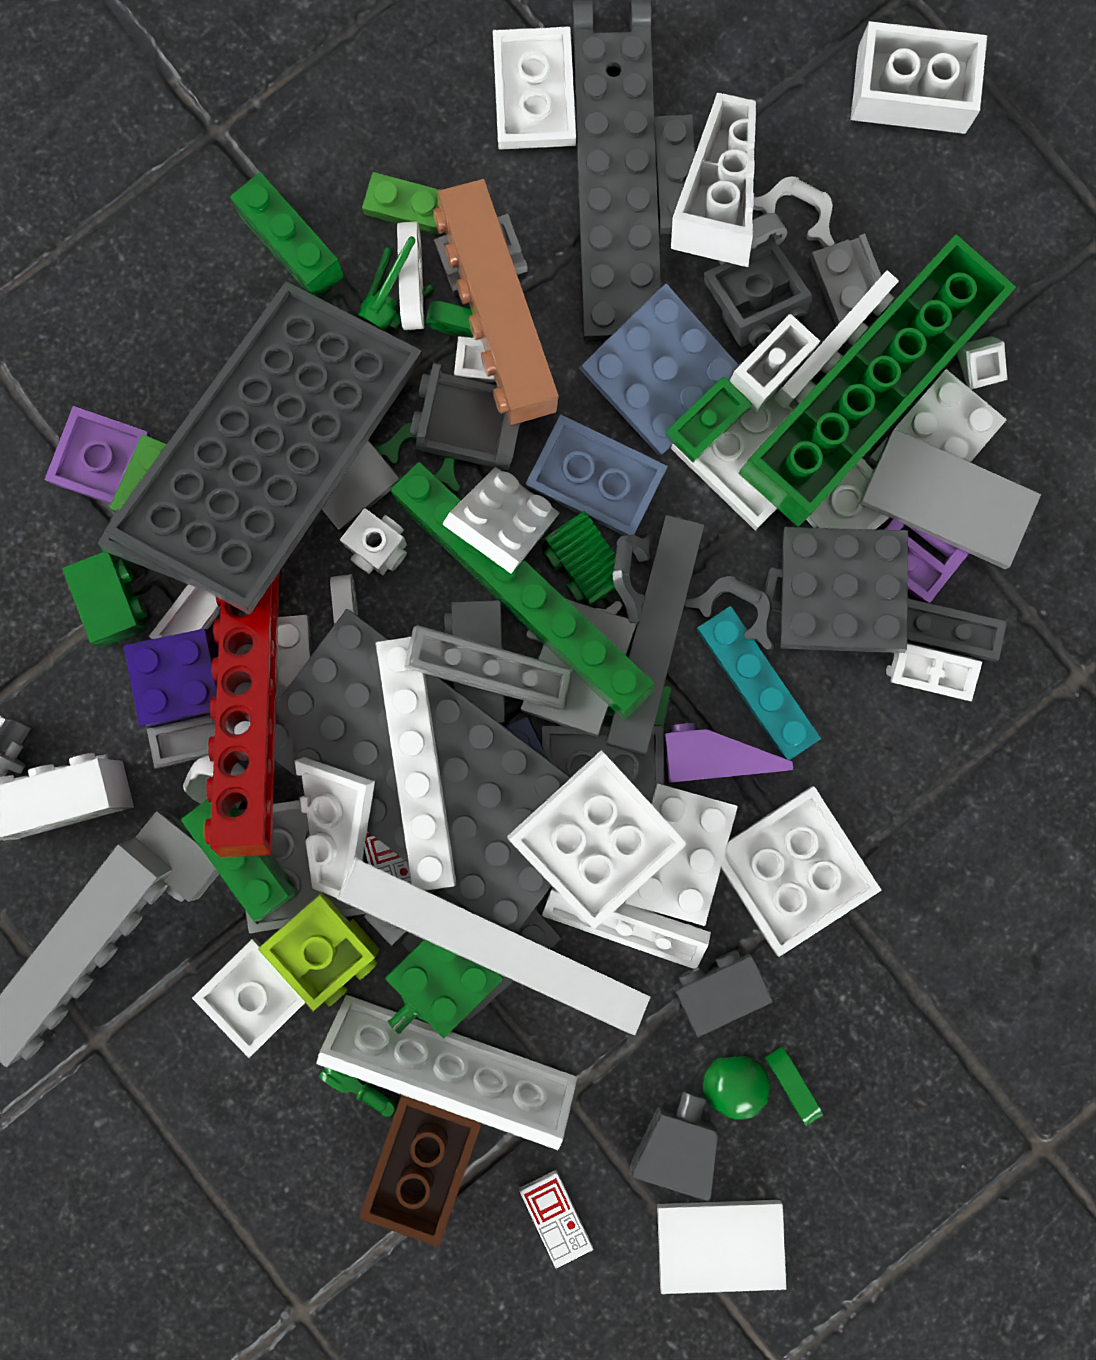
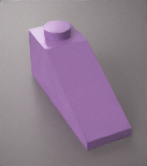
[664,723,793,783]

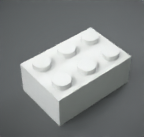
[851,21,987,134]
[0,753,134,841]

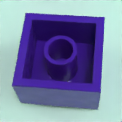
[123,628,219,728]

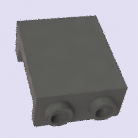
[410,362,520,471]

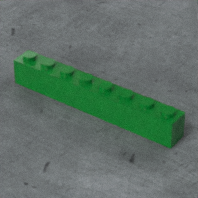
[390,462,654,721]

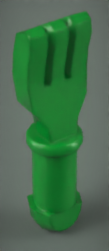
[319,1067,398,1119]

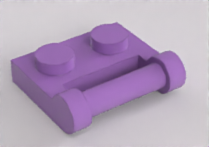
[884,519,969,603]

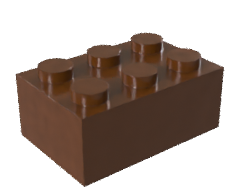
[358,1095,482,1247]

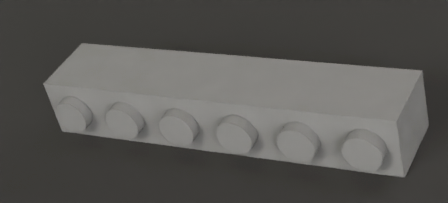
[0,838,173,1068]

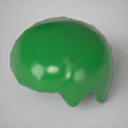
[703,1055,770,1120]

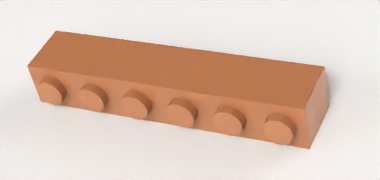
[433,179,559,425]

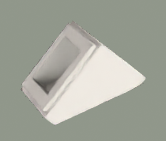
[957,336,1007,389]

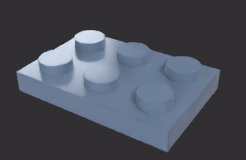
[525,414,668,536]

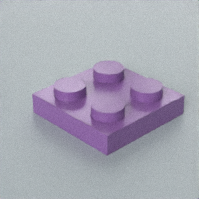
[44,406,152,504]

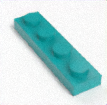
[696,606,821,760]

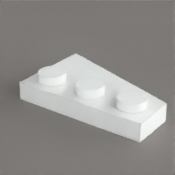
[295,757,375,898]

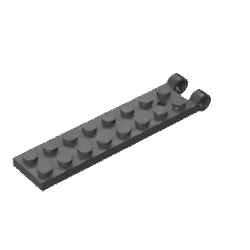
[572,0,661,341]

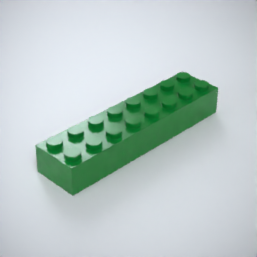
[738,234,1016,527]

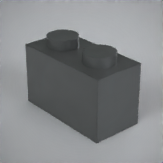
[673,950,773,1037]

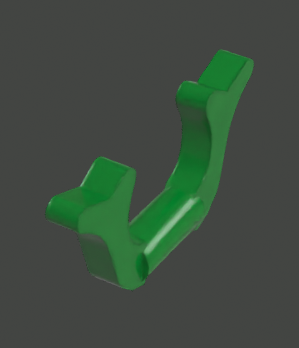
[374,422,461,493]

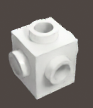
[340,508,407,576]

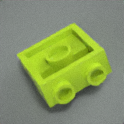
[258,892,380,1011]

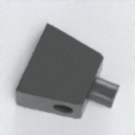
[630,1090,718,1202]

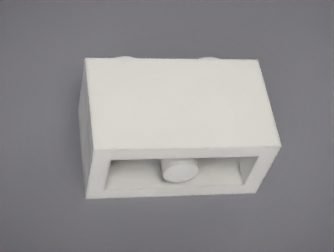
[730,314,820,413]

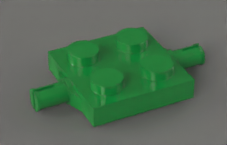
[385,939,504,1039]

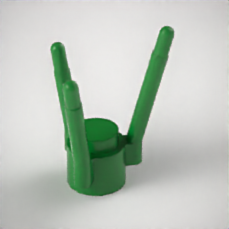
[358,236,434,331]

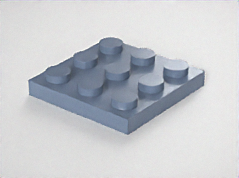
[579,284,739,456]

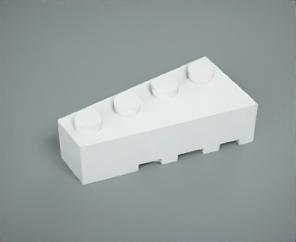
[671,92,756,267]

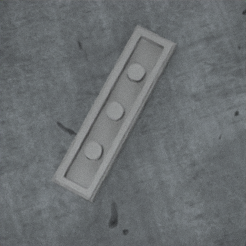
[404,625,572,710]

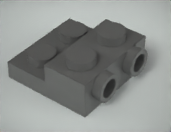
[704,240,812,348]

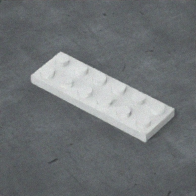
[316,995,577,1150]

